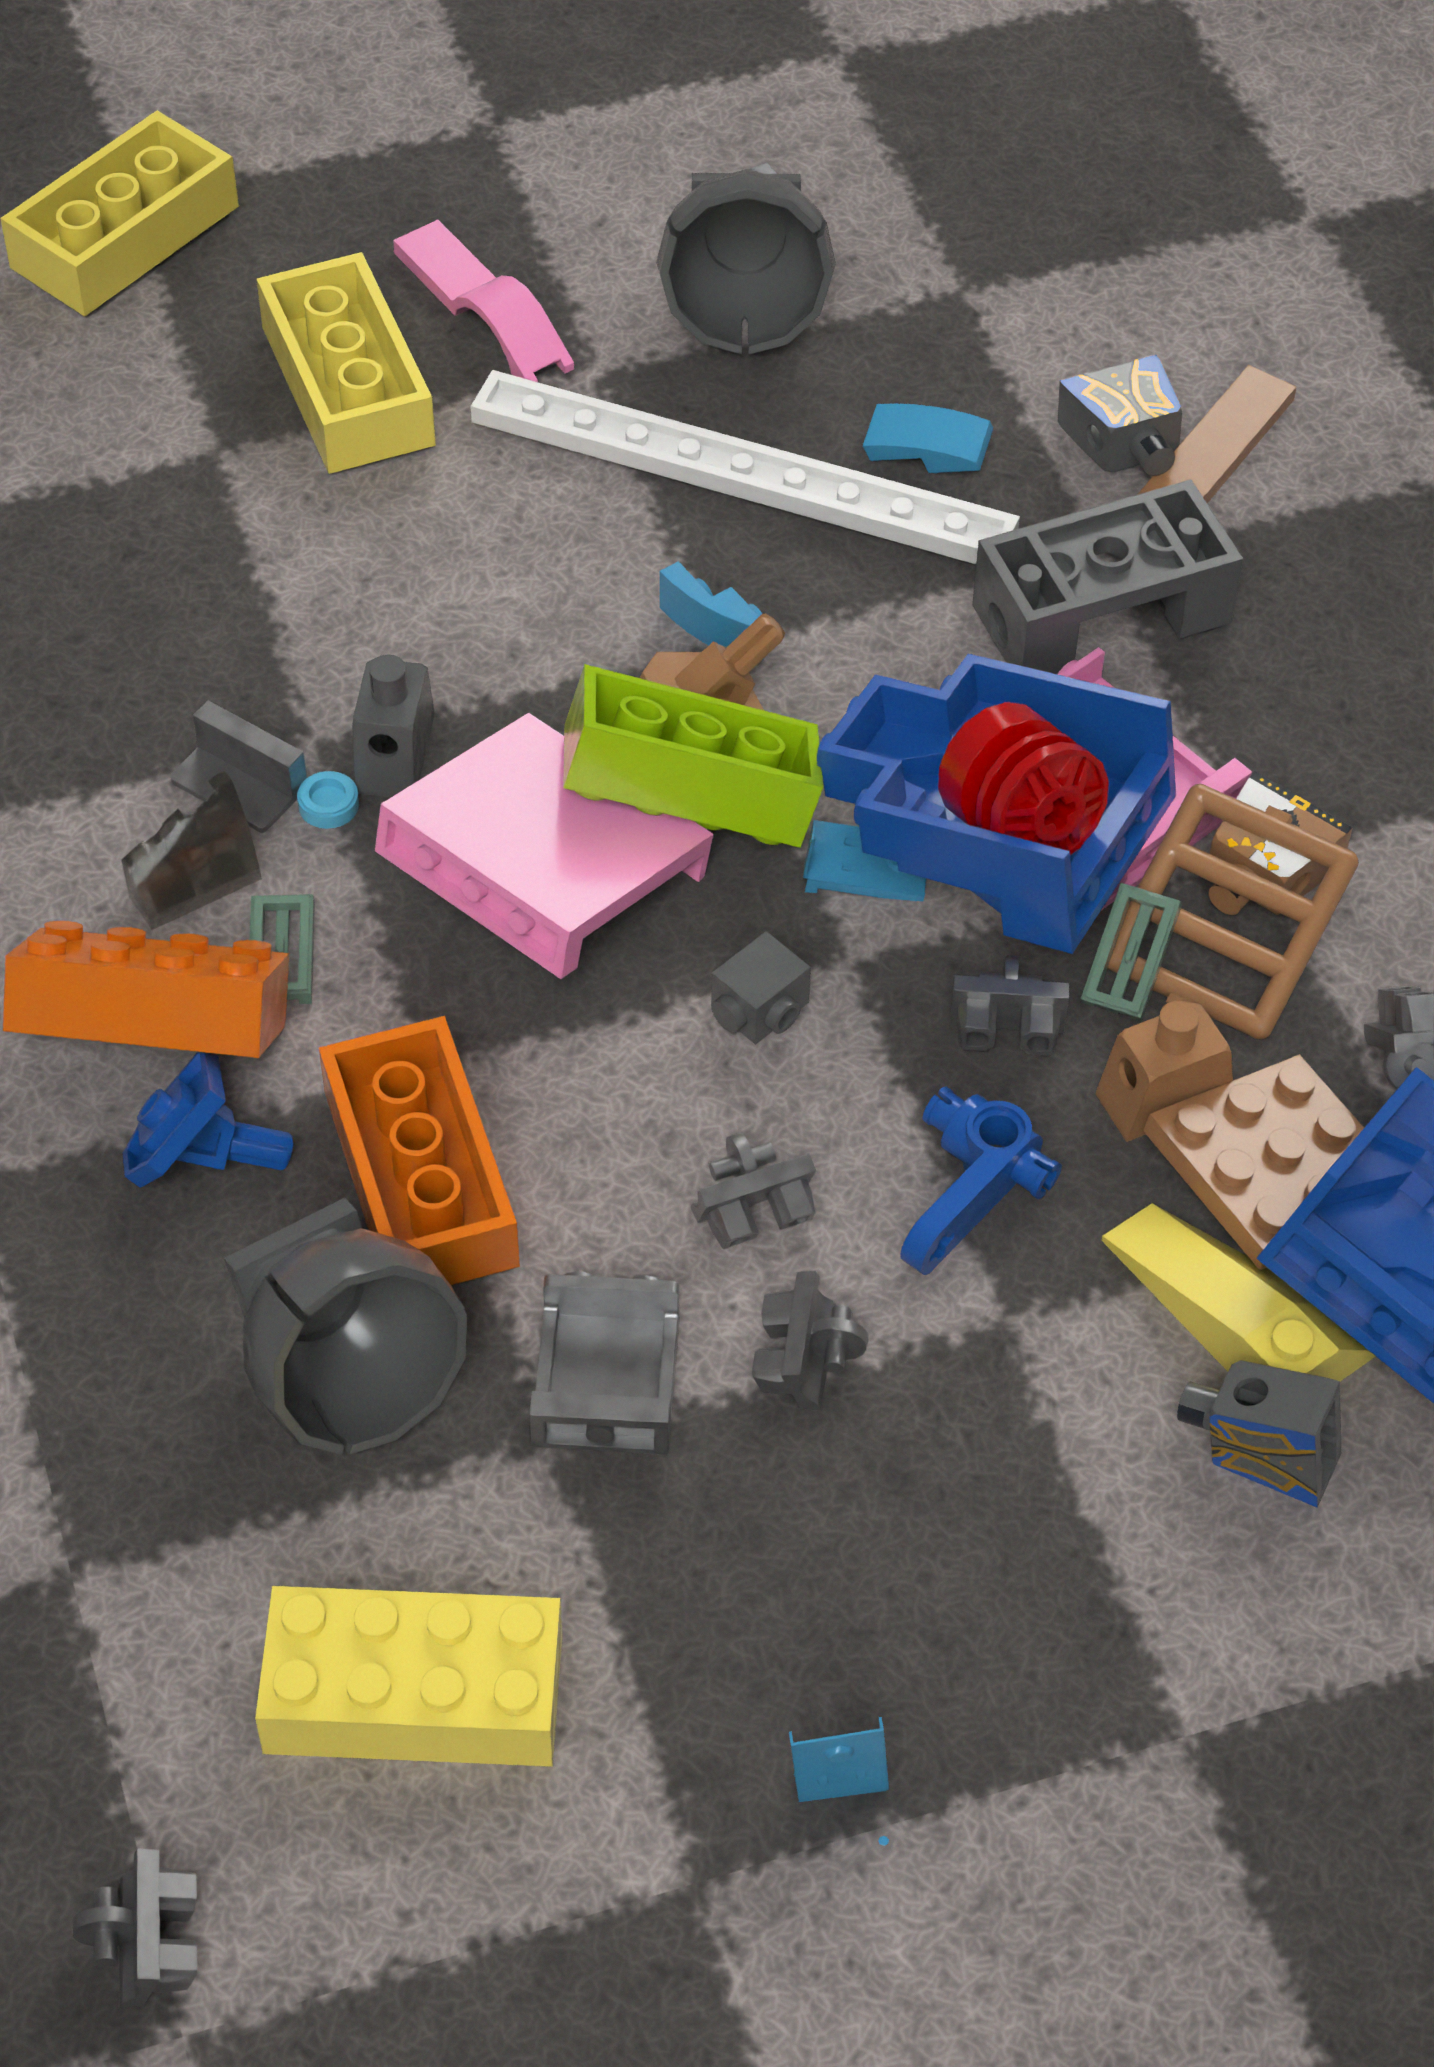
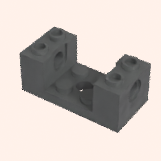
[972,479,1243,674]

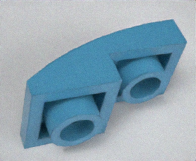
[863,404,993,473]
[660,561,764,660]

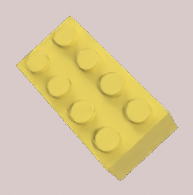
[0,110,239,317]
[257,252,436,474]
[255,1586,562,1767]

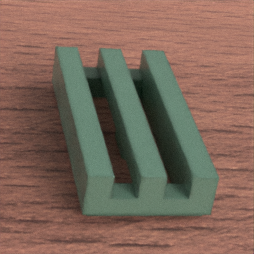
[1081,883,1182,1022]
[249,894,315,1004]

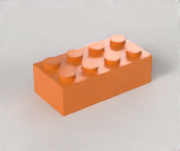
[3,921,290,1058]
[319,1016,520,1285]

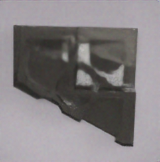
[121,771,262,930]

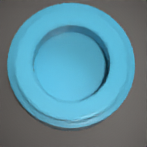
[297,771,359,828]

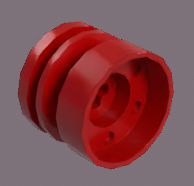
[938,702,1109,855]

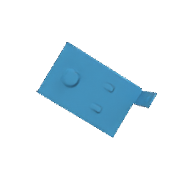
[803,820,926,901]
[789,1717,889,1846]

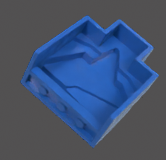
[817,653,1176,954]
[1256,1067,1434,1403]

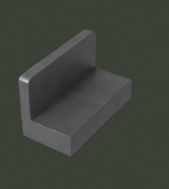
[170,700,307,833]

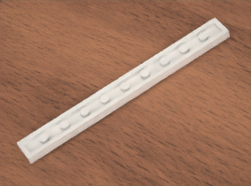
[471,370,1020,564]

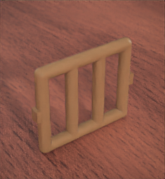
[1107,784,1359,1039]

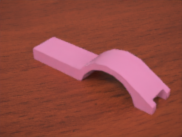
[393,220,574,382]

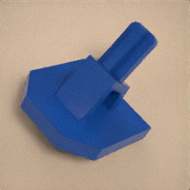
[123,1052,293,1188]

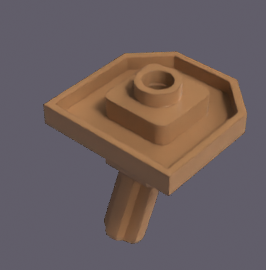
[640,613,785,710]

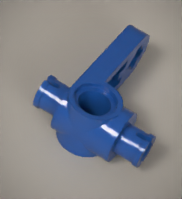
[900,1086,1062,1275]

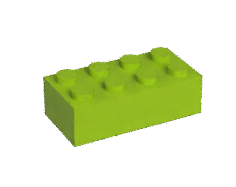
[563,664,824,848]

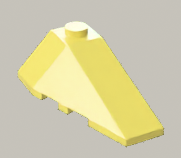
[1102,1203,1376,1381]

